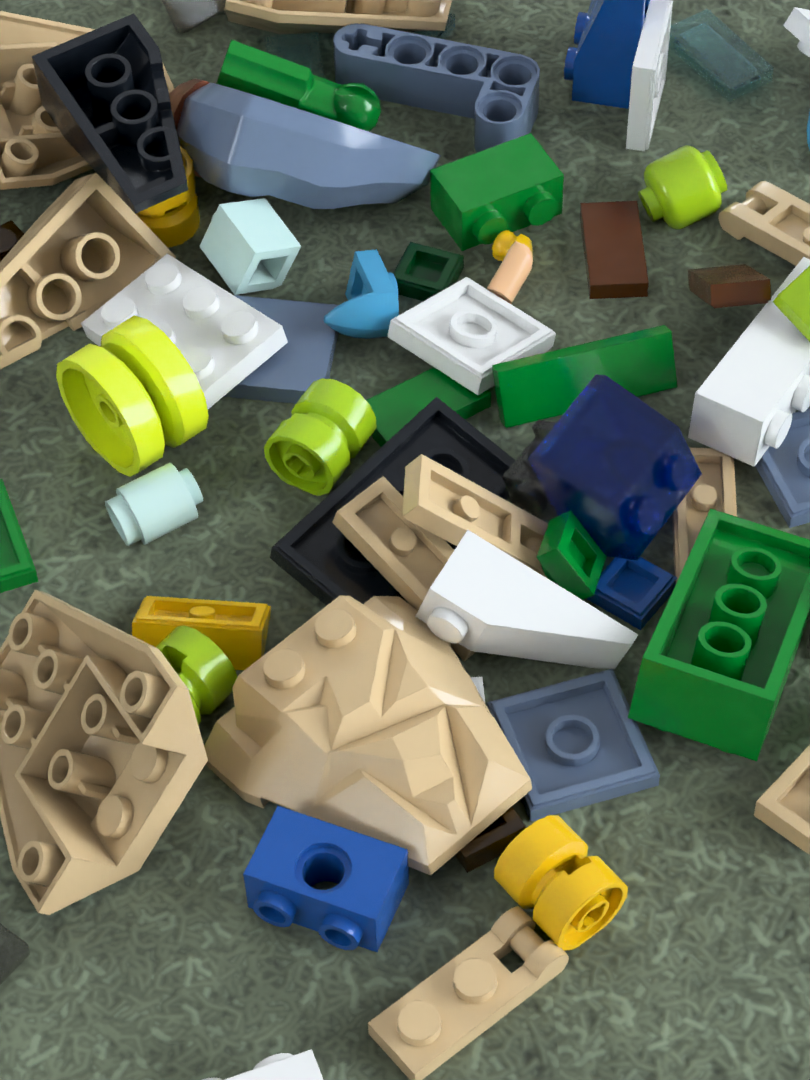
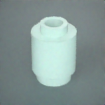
[105,462,203,546]

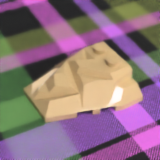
[204,595,532,875]

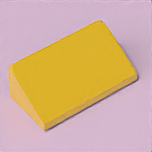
[132,596,271,670]

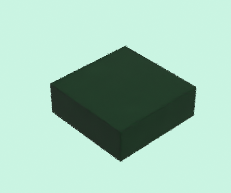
[393,242,464,301]

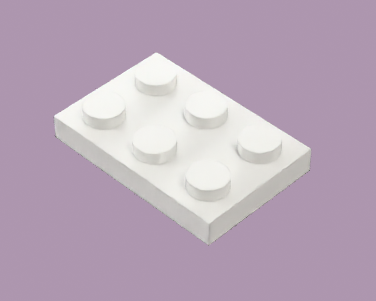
[81,254,288,409]

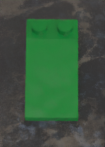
[628,508,810,761]

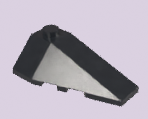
[32,13,188,214]

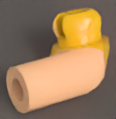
[487,230,533,304]

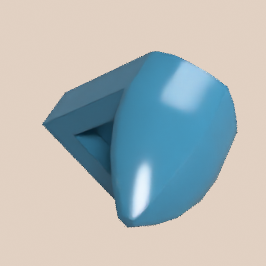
[323,249,399,339]

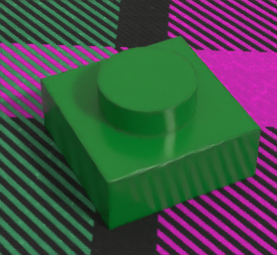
[536,510,607,600]

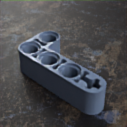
[333,23,540,152]

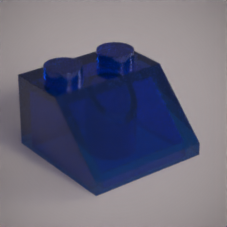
[528,374,702,560]

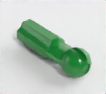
[216,39,381,132]

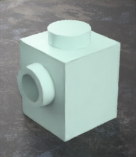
[199,198,301,295]

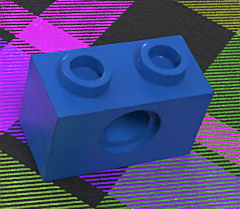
[243,806,409,952]

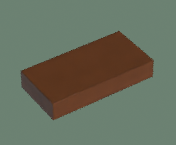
[580,201,649,299]
[688,264,771,308]

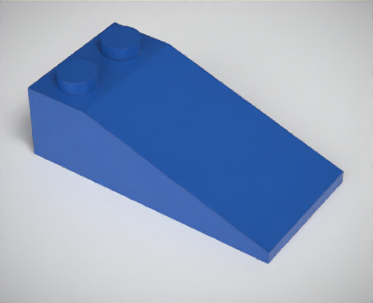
[564,0,650,109]

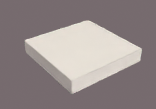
[626,0,673,151]
[387,277,556,395]

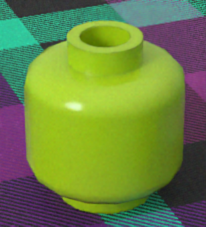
[638,145,728,230]

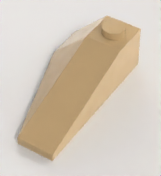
[0,173,176,369]

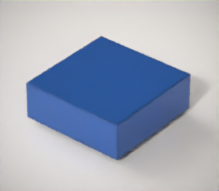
[587,548,677,630]

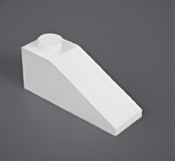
[415,530,638,669]

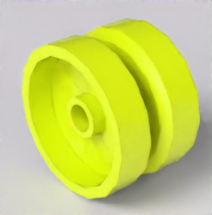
[56,315,209,477]

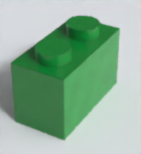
[430,133,564,251]

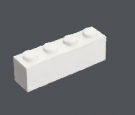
[688,257,810,467]

